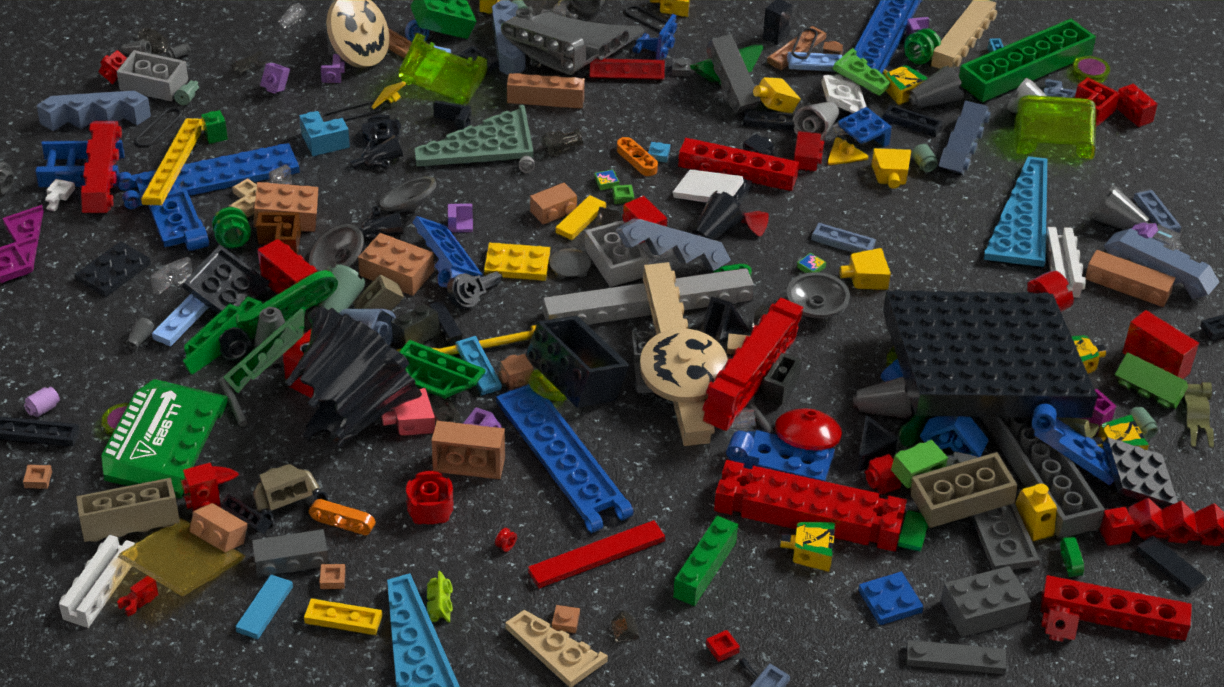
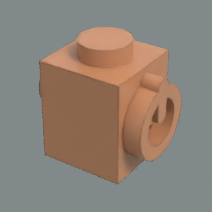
[498,354,533,391]

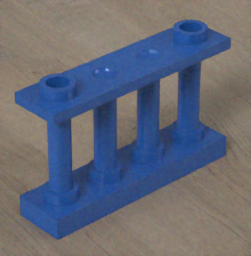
[36,140,125,187]

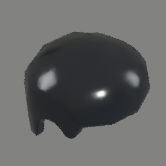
[219,327,252,363]

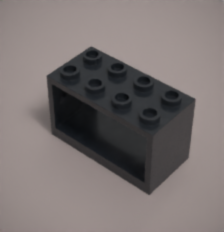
[526,315,629,408]

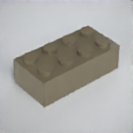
[911,452,1017,528]
[76,478,180,542]

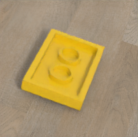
[484,243,550,281]

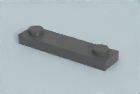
[906,640,1007,674]

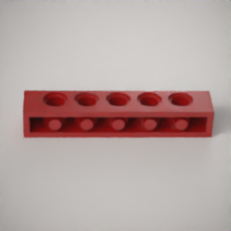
[678,138,799,191]
[1040,575,1192,641]

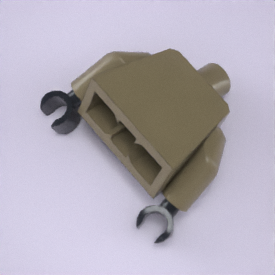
[254,464,328,527]

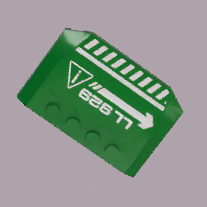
[101,379,228,499]

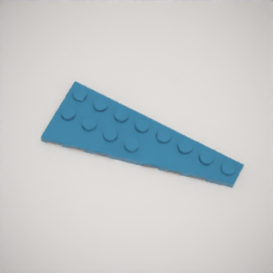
[984,156,1047,267]
[387,573,460,687]

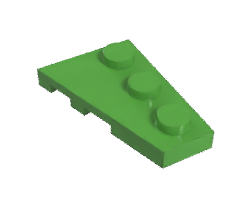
[832,48,890,96]

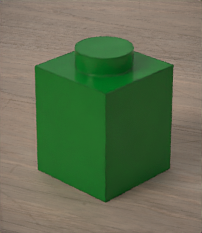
[201,110,228,144]

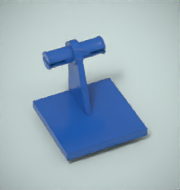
[633,14,677,60]

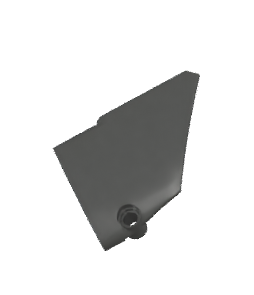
[501,8,644,75]

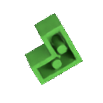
[891,440,948,489]

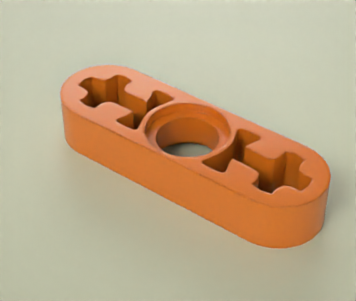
[617,137,658,176]
[309,499,376,535]

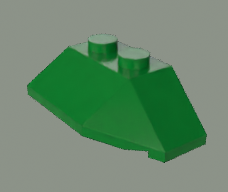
[690,45,763,84]
[399,340,486,399]

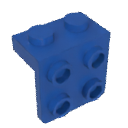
[838,107,892,147]

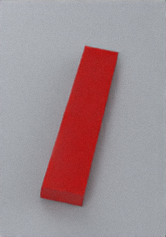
[528,520,665,589]

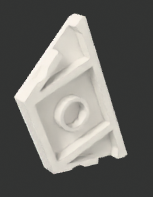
[821,74,866,113]

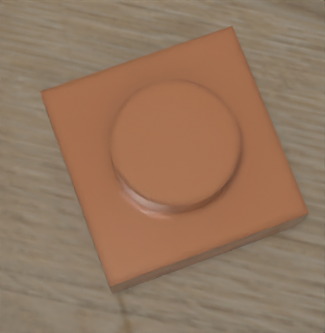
[823,41,843,55]
[23,465,52,489]
[320,564,346,589]
[552,605,580,633]

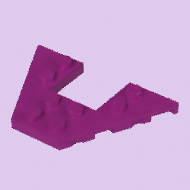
[0,205,43,283]

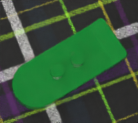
[236,270,338,340]

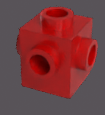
[98,50,127,84]
[1041,605,1080,642]

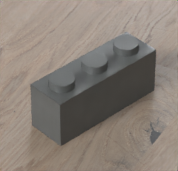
[252,529,329,577]

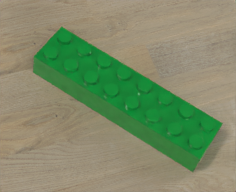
[959,19,1096,102]

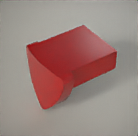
[741,211,769,236]

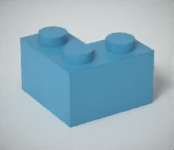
[299,111,350,156]

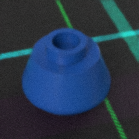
[405,19,429,44]

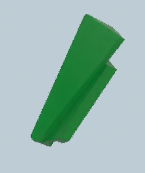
[183,297,262,374]
[223,306,305,393]

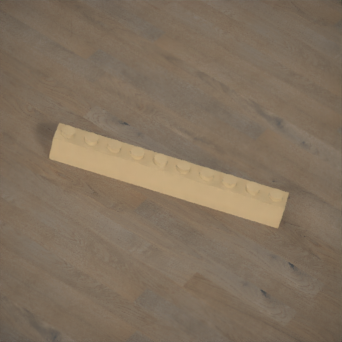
[643,262,714,446]

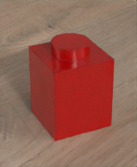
[1099,507,1135,546]

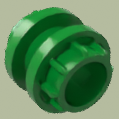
[904,28,941,64]
[212,207,251,249]

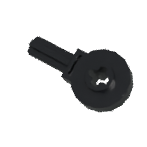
[447,271,502,309]

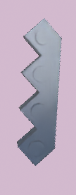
[492,0,525,75]
[36,91,151,131]
[939,101,991,175]
[616,219,731,271]
[1104,228,1219,299]

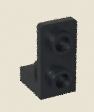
[433,100,471,131]

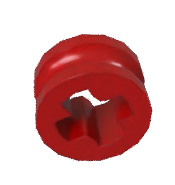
[495,528,517,552]

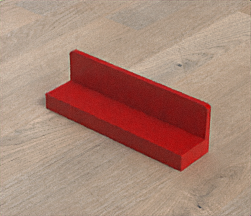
[590,59,665,80]

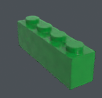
[673,516,738,606]

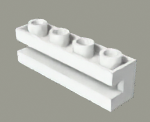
[1046,227,1086,298]
[59,535,138,628]

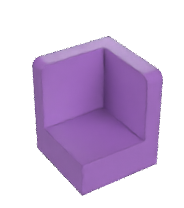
[906,17,929,37]
[448,204,473,233]

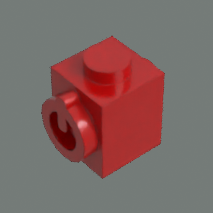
[865,454,902,495]

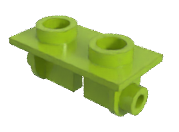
[427,571,453,623]

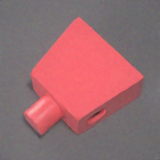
[381,388,435,436]

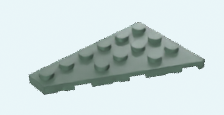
[415,105,533,166]

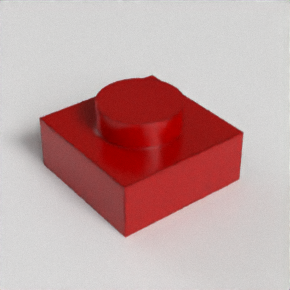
[706,630,740,662]

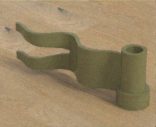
[1183,382,1214,448]

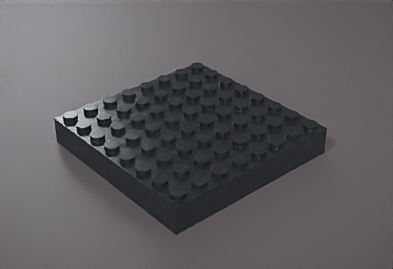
[883,290,1098,418]

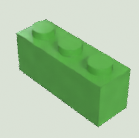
[1115,352,1188,409]

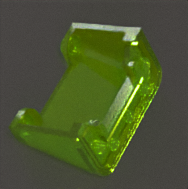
[399,33,487,105]
[1014,95,1096,159]

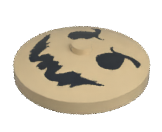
[326,0,389,68]
[640,328,728,403]

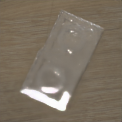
[150,257,193,295]

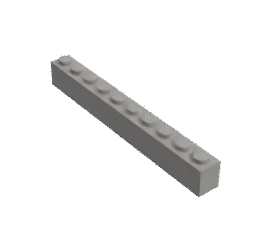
[543,268,754,325]

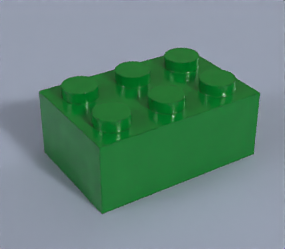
[410,0,477,39]

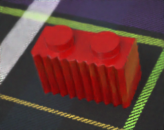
[794,131,824,172]

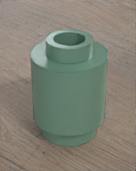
[912,144,938,172]
[1127,407,1158,440]

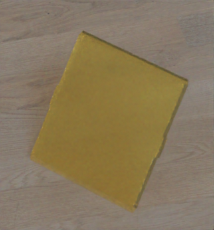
[118,518,245,596]

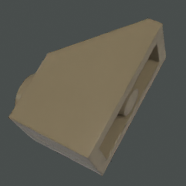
[353,275,404,311]

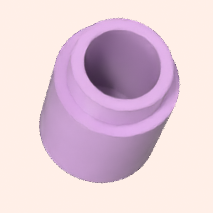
[24,387,60,417]

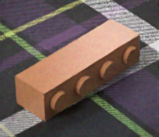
[507,73,585,108]
[1085,250,1176,307]

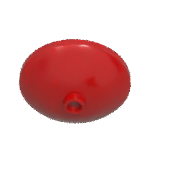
[775,408,842,450]

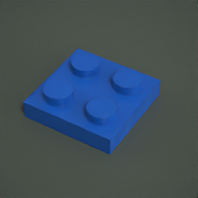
[858,571,924,626]

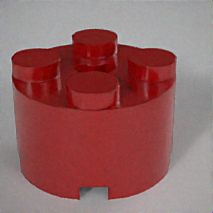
[1027,270,1074,312]
[406,471,454,524]

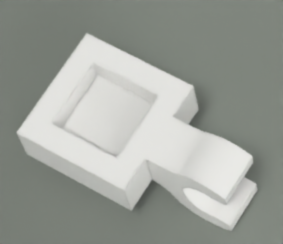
[45,179,75,211]

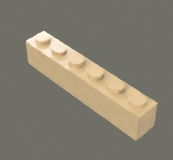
[931,0,997,69]

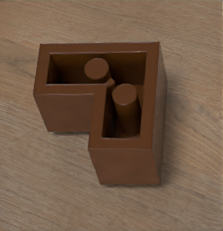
[256,212,301,255]

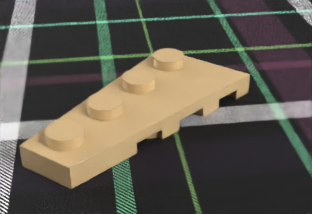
[506,610,608,687]

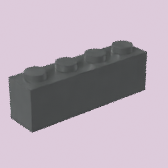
[706,34,761,114]

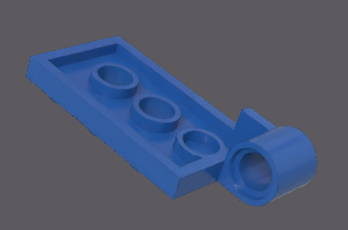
[148,188,209,251]

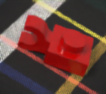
[117,574,158,616]

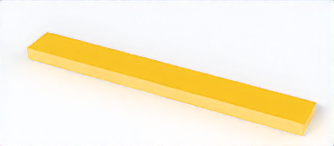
[141,118,203,205]

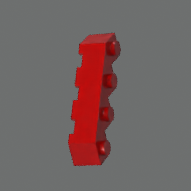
[81,121,122,213]
[1129,498,1224,546]

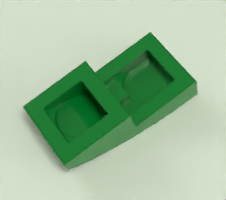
[898,510,928,552]

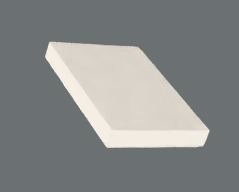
[673,170,744,202]

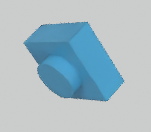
[648,142,670,163]

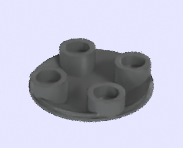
[550,248,591,278]

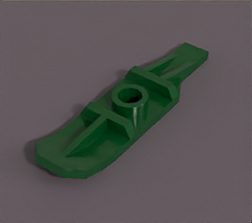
[898,414,936,447]

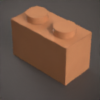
[530,183,577,224]
[190,503,248,552]

